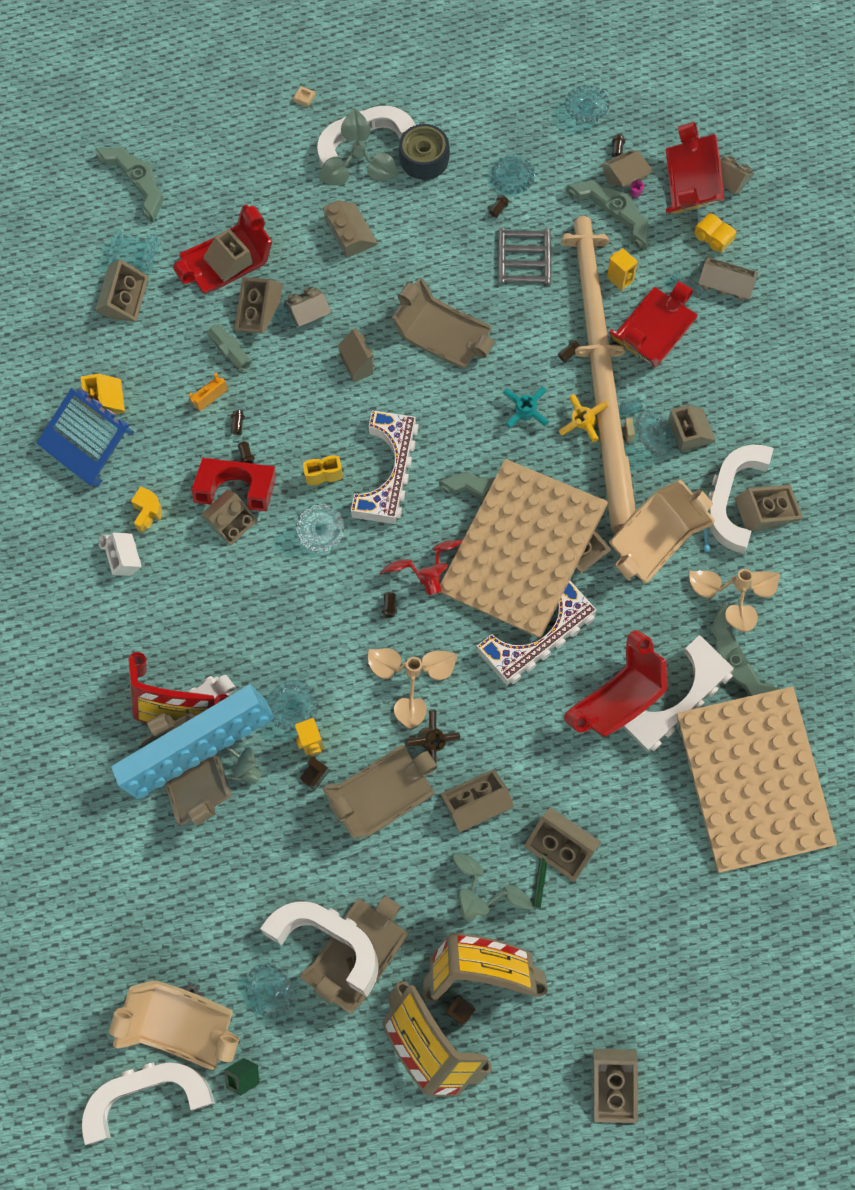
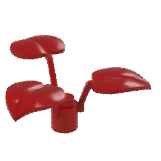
[380,540,463,595]

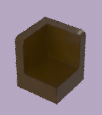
[300,756,330,790]
[446,995,476,1027]

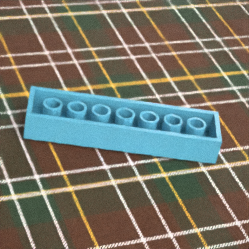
[111,684,275,799]

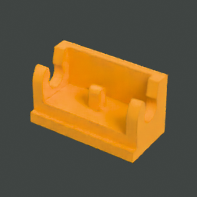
[188,373,228,412]

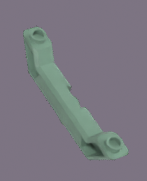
[96,147,164,222]
[566,180,649,250]
[439,471,494,501]
[711,601,780,696]

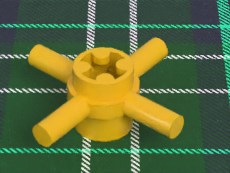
[559,394,609,442]

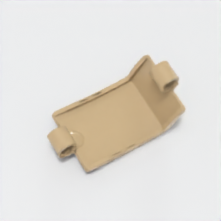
[609,480,715,583]
[109,980,239,1070]

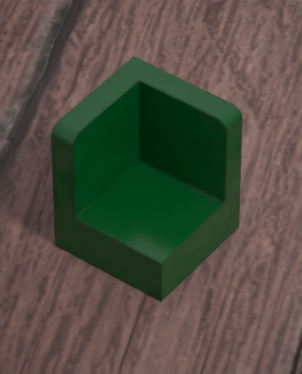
[224,1058,260,1096]

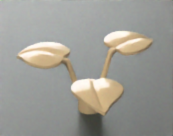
[689,569,780,632]
[368,648,457,729]

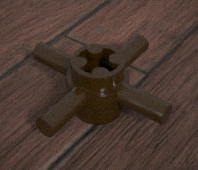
[404,709,460,769]

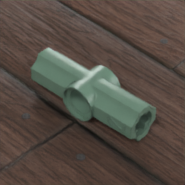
[207,324,252,372]

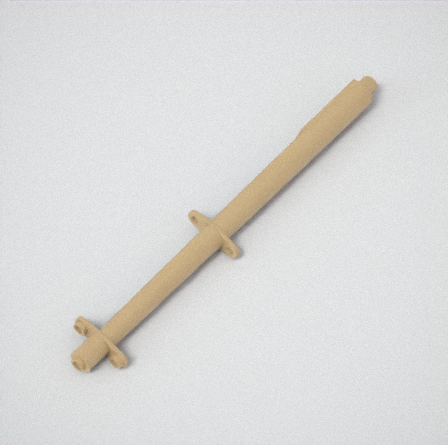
[561,216,636,534]

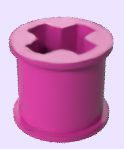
[630,180,644,197]

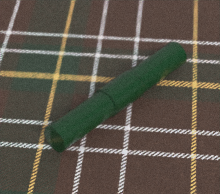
[533,853,548,908]

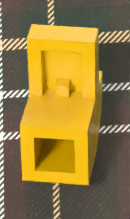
[131,486,162,533]

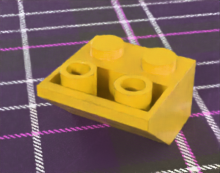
[81,374,125,418]

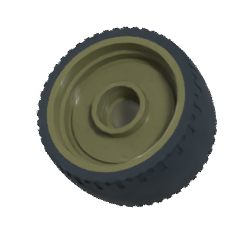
[399,124,450,180]

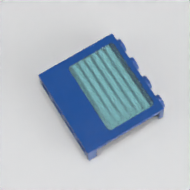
[36,388,134,486]

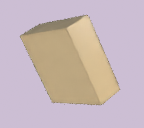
[293,86,316,107]
[623,418,635,443]

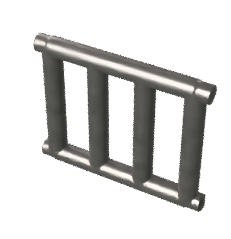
[498,228,551,286]

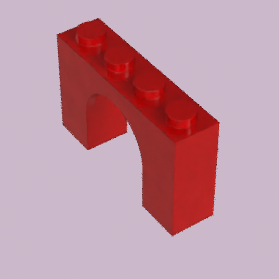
[192,458,276,512]

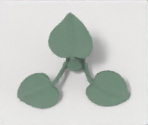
[320,109,398,185]
[226,746,261,785]
[452,853,534,921]

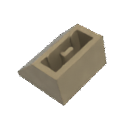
[601,150,652,188]
[720,155,755,194]
[203,228,253,282]
[284,286,331,327]
[338,328,375,382]
[668,405,716,452]
[201,490,258,545]

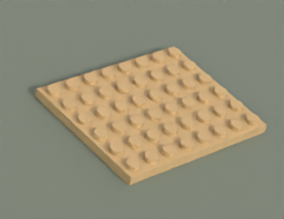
[439,459,608,639]
[676,686,837,873]

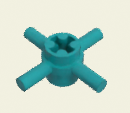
[503,386,549,428]

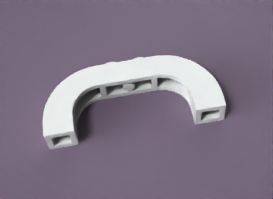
[317,106,415,168]
[708,445,774,554]
[260,902,378,997]
[82,1062,215,1145]

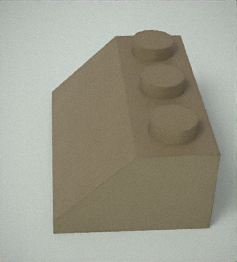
[323,200,378,258]
[698,257,759,300]
[95,259,149,322]
[440,769,514,832]
[524,807,601,882]

